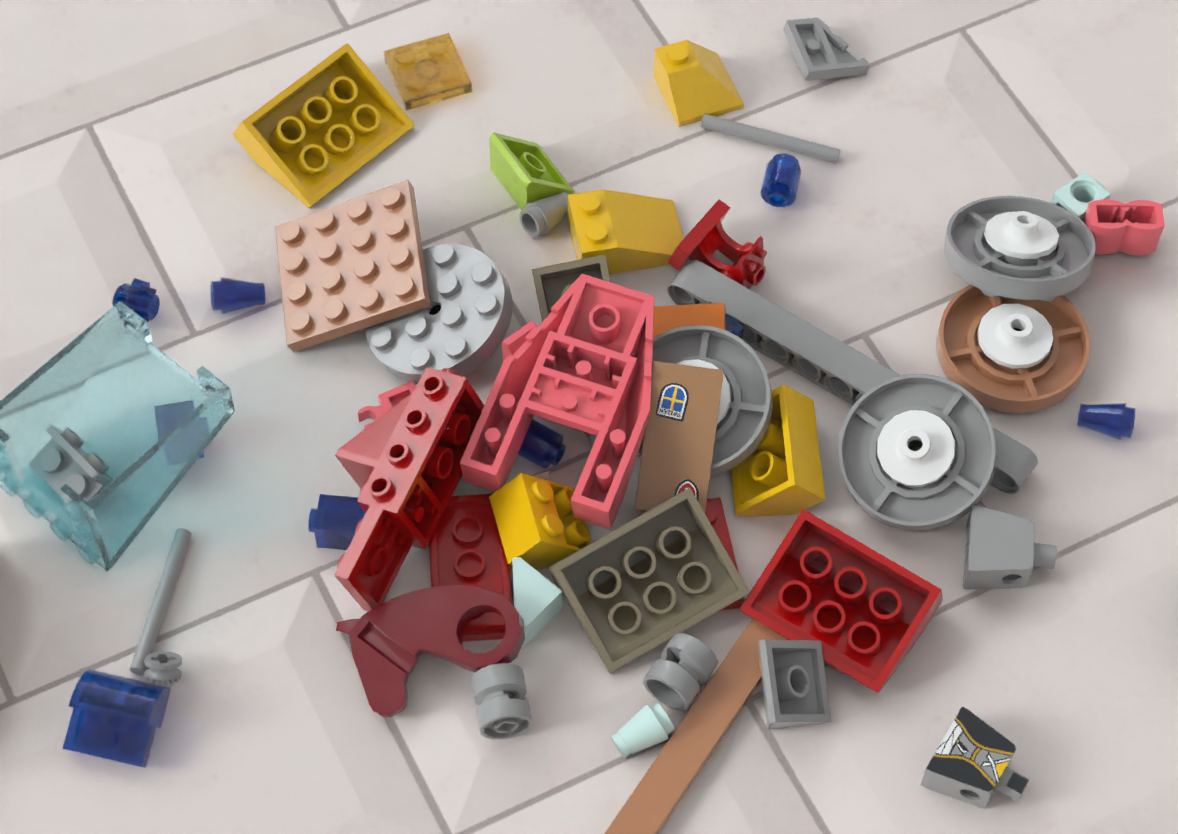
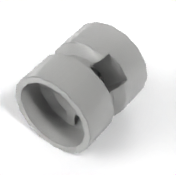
[643,633,718,711]
[471,663,533,739]

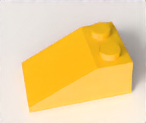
[567,189,689,274]

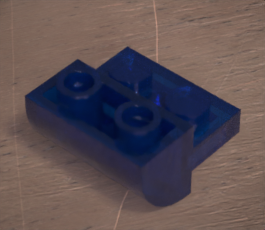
[62,669,171,768]

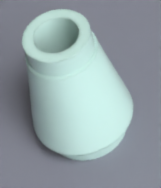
[611,702,675,758]

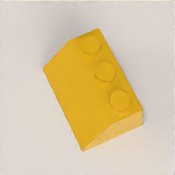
[731,384,825,517]

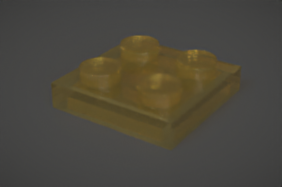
[384,33,472,110]

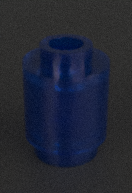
[760,153,801,207]
[518,419,566,469]

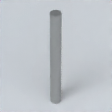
[701,114,841,163]
[130,528,192,675]

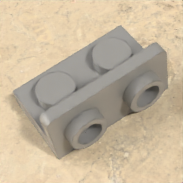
[28,424,116,517]

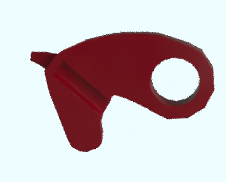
[336,585,525,717]

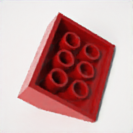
[739,509,943,694]

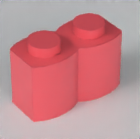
[1083,199,1165,255]

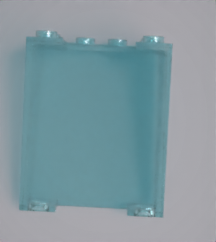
[0,301,235,571]

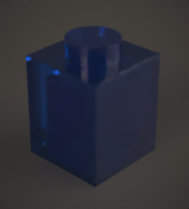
[308,494,366,550]

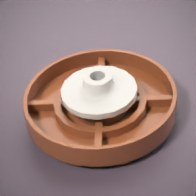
[936,285,1090,413]

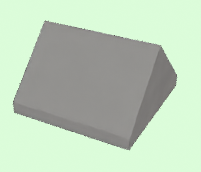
[758,639,831,730]

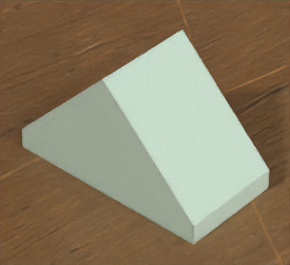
[512,557,562,647]

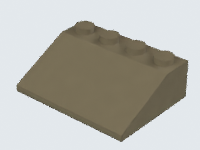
[548,488,750,673]

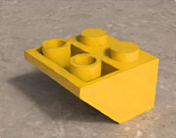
[489,473,591,571]

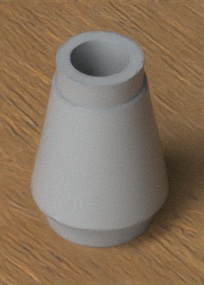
[519,192,568,236]

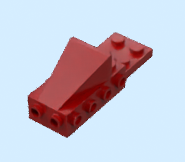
[334,367,484,612]

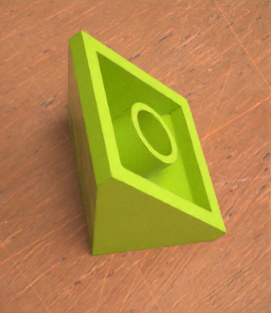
[489,132,575,210]

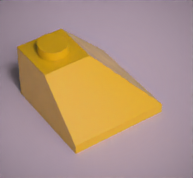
[653,40,744,127]

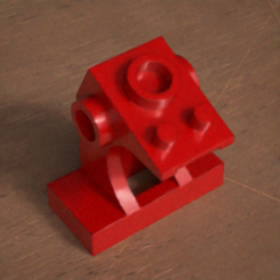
[667,199,767,289]

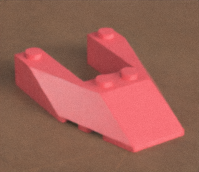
[460,274,654,530]

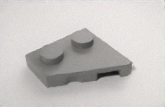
[783,17,870,81]

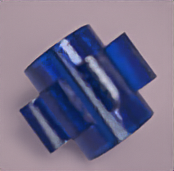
[112,278,160,327]

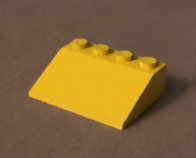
[232,42,415,208]

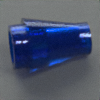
[210,277,265,314]
[1077,403,1136,440]

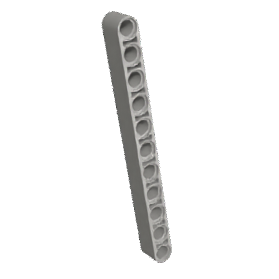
[667,260,1038,494]

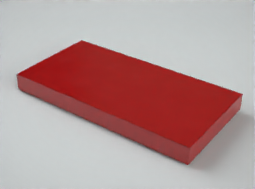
[429,494,512,642]

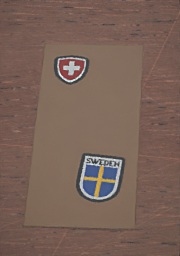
[634,361,724,513]

